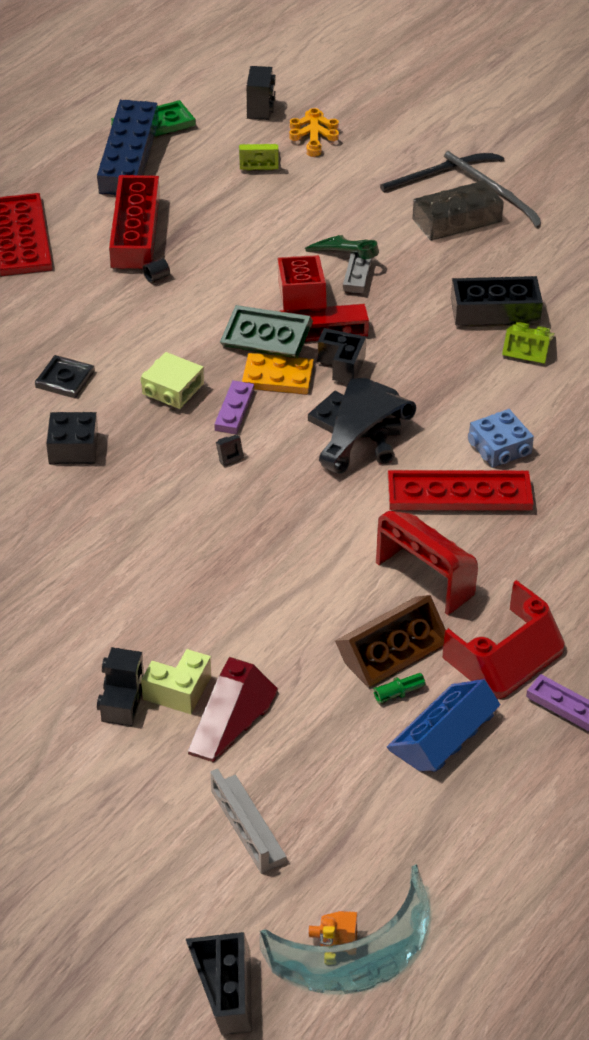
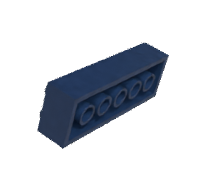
[97,99,159,195]

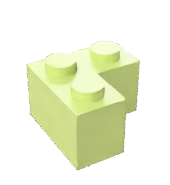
[141,649,212,714]

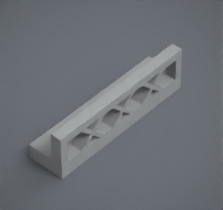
[210,768,287,874]

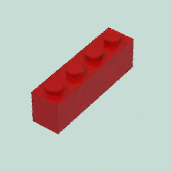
[279,304,369,342]

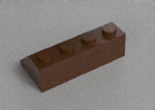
[335,595,446,687]

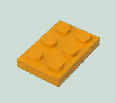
[242,353,314,395]

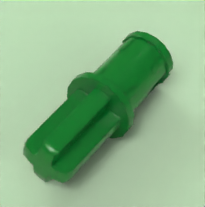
[373,673,426,704]

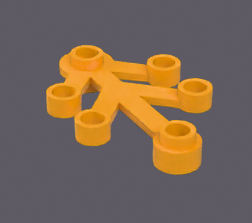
[289,108,339,157]

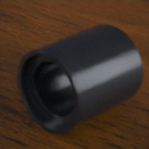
[143,258,170,283]

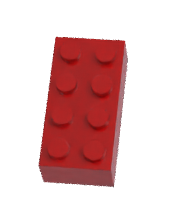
[277,255,327,312]

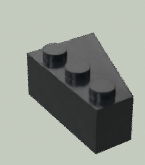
[185,932,252,1035]

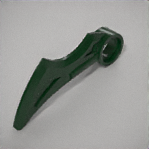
[305,235,379,259]

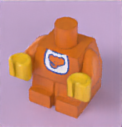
[309,911,358,964]

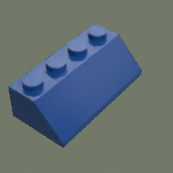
[387,679,501,772]

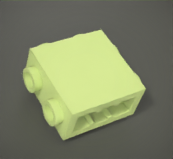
[140,352,204,409]

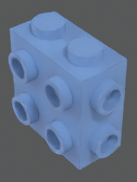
[468,409,534,468]

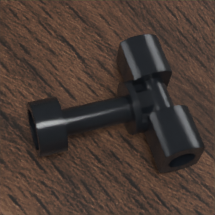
[361,417,401,464]

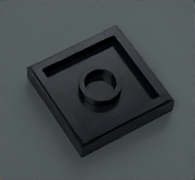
[35,355,95,399]

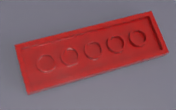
[388,470,533,510]

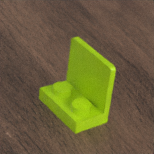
[239,144,279,171]
[502,322,555,363]

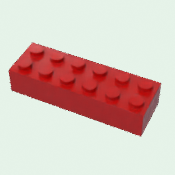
[109,175,160,269]

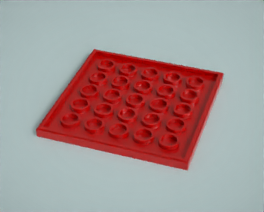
[0,193,53,276]

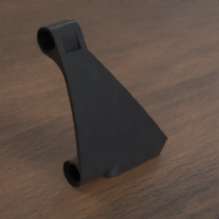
[319,377,416,474]

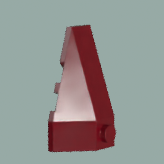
[188,657,278,762]

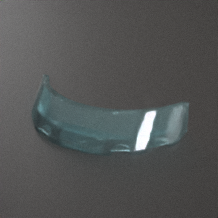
[260,864,430,994]

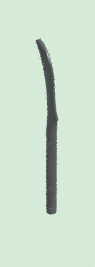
[444,151,540,228]

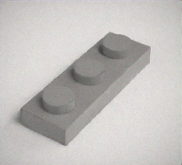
[343,252,372,293]

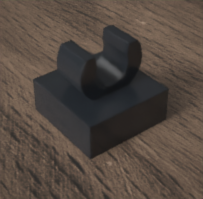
[216,435,244,465]

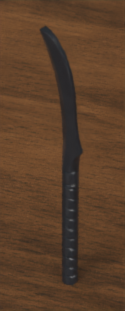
[380,153,505,192]

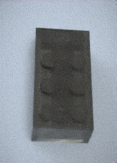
[412,180,504,241]

